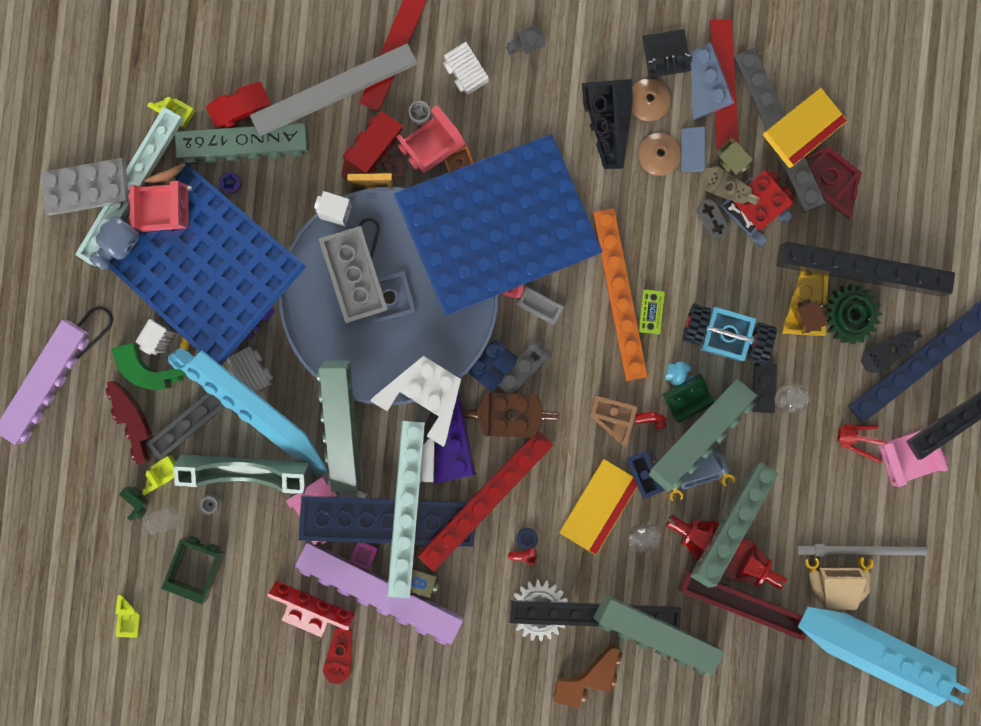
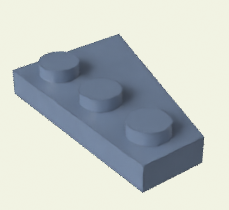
[691,43,734,121]

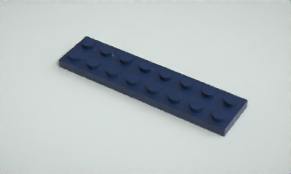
[298,495,475,547]

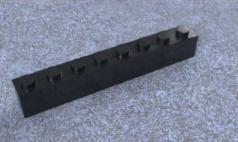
[776,242,955,297]

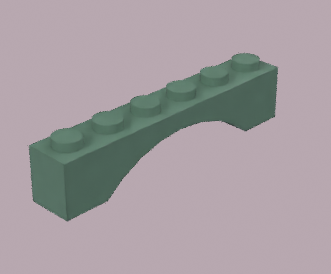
[173,454,310,494]

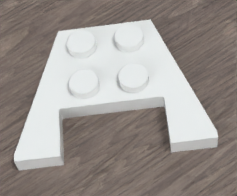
[370,356,461,447]

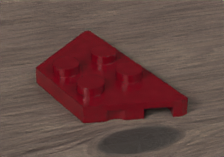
[805,146,862,219]

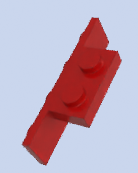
[268,581,355,637]

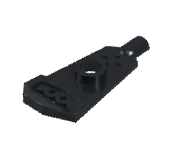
[860,329,923,373]

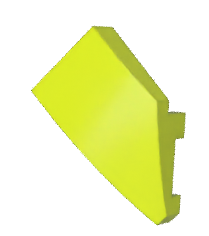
[147,97,196,129]
[142,455,176,496]
[115,595,141,638]

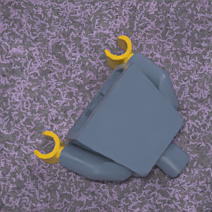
[669,447,735,501]

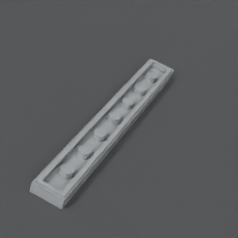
[250,44,417,136]

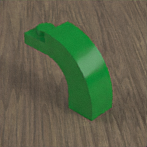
[111,343,187,390]

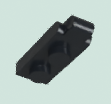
[752,355,777,413]

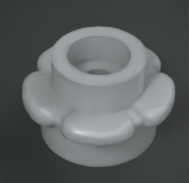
[200,494,221,515]

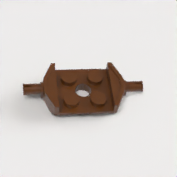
[463,393,559,438]

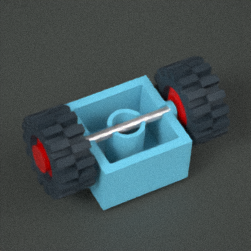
[682,303,777,365]

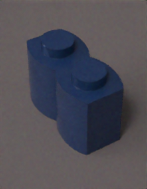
[469,340,518,391]

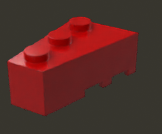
[341,111,403,180]

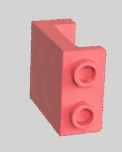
[396,105,466,174]
[128,181,189,232]

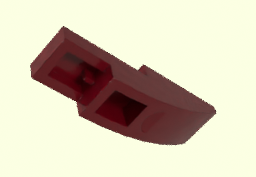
[106,381,153,465]

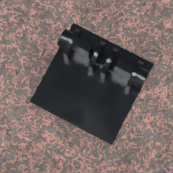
[642,29,692,78]

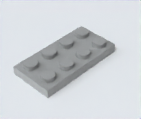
[41,158,129,216]
[318,226,388,323]

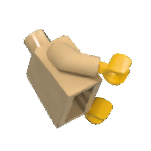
[804,557,874,613]

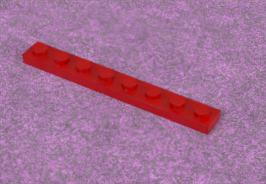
[417,432,553,572]

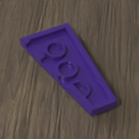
[434,390,476,484]

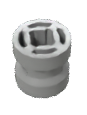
[409,100,431,126]

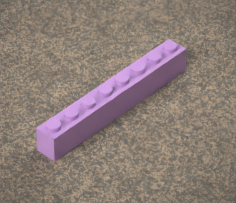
[295,541,463,645]

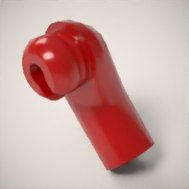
[635,412,667,429]

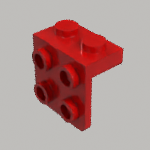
[733,168,795,230]

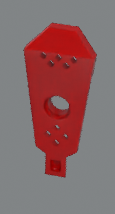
[322,627,352,684]

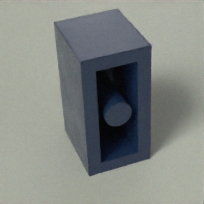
[626,448,665,499]

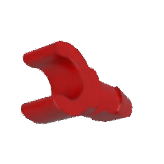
[508,548,537,565]

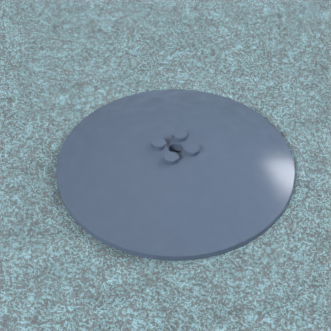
[279,187,498,405]

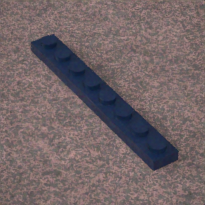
[848,301,981,423]

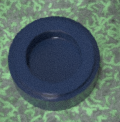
[516,528,538,550]

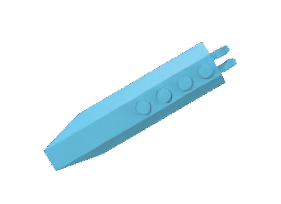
[168,348,328,477]
[798,607,970,707]

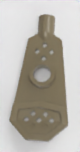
[700,166,760,205]

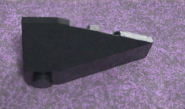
[582,79,633,169]

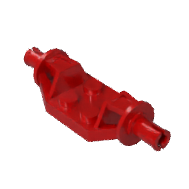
[665,514,787,590]

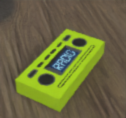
[638,289,665,335]

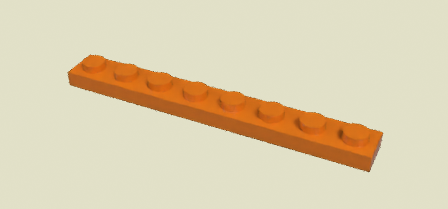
[592,208,647,381]

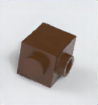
[792,299,828,334]

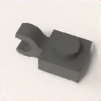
[506,24,546,55]

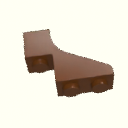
[553,644,622,708]

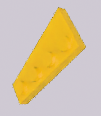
[781,271,829,336]

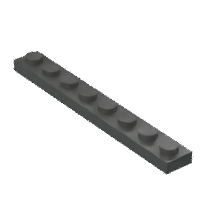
[734,48,825,213]

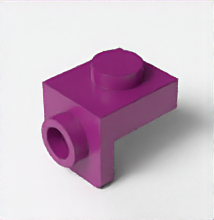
[349,543,379,571]

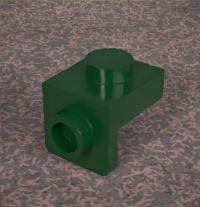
[119,486,149,521]

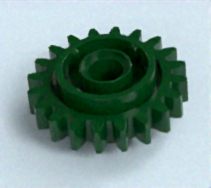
[823,284,882,344]

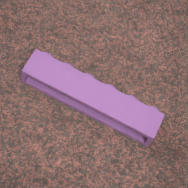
[0,320,91,445]

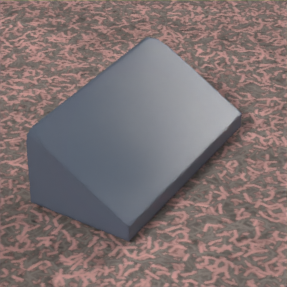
[681,127,705,172]

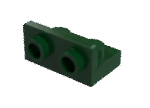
[662,374,715,423]

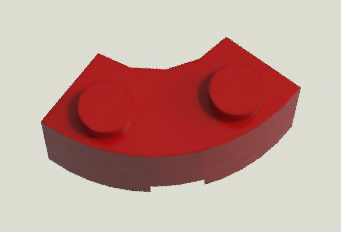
[205,82,271,129]

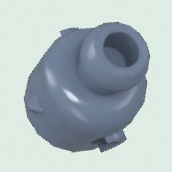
[90,217,140,270]

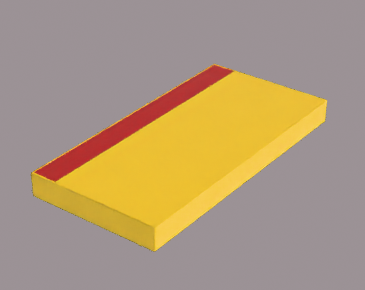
[762,88,847,168]
[559,459,638,555]

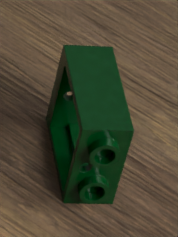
[161,536,225,604]

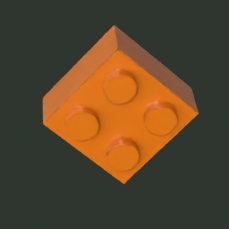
[444,146,473,173]

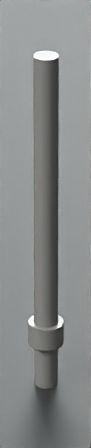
[796,544,928,557]

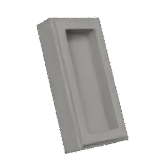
[517,286,564,326]

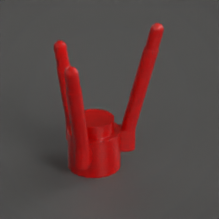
[837,424,887,463]

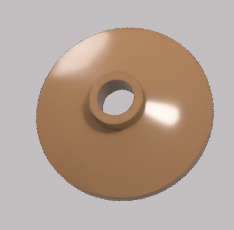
[631,78,671,122]
[638,133,681,176]
[145,163,186,185]

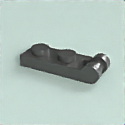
[499,339,552,394]

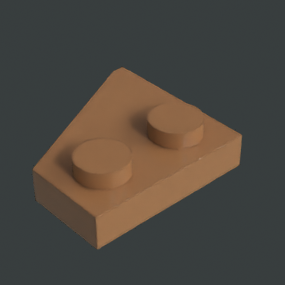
[590,395,637,447]

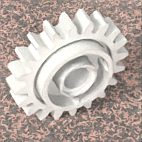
[514,580,568,641]

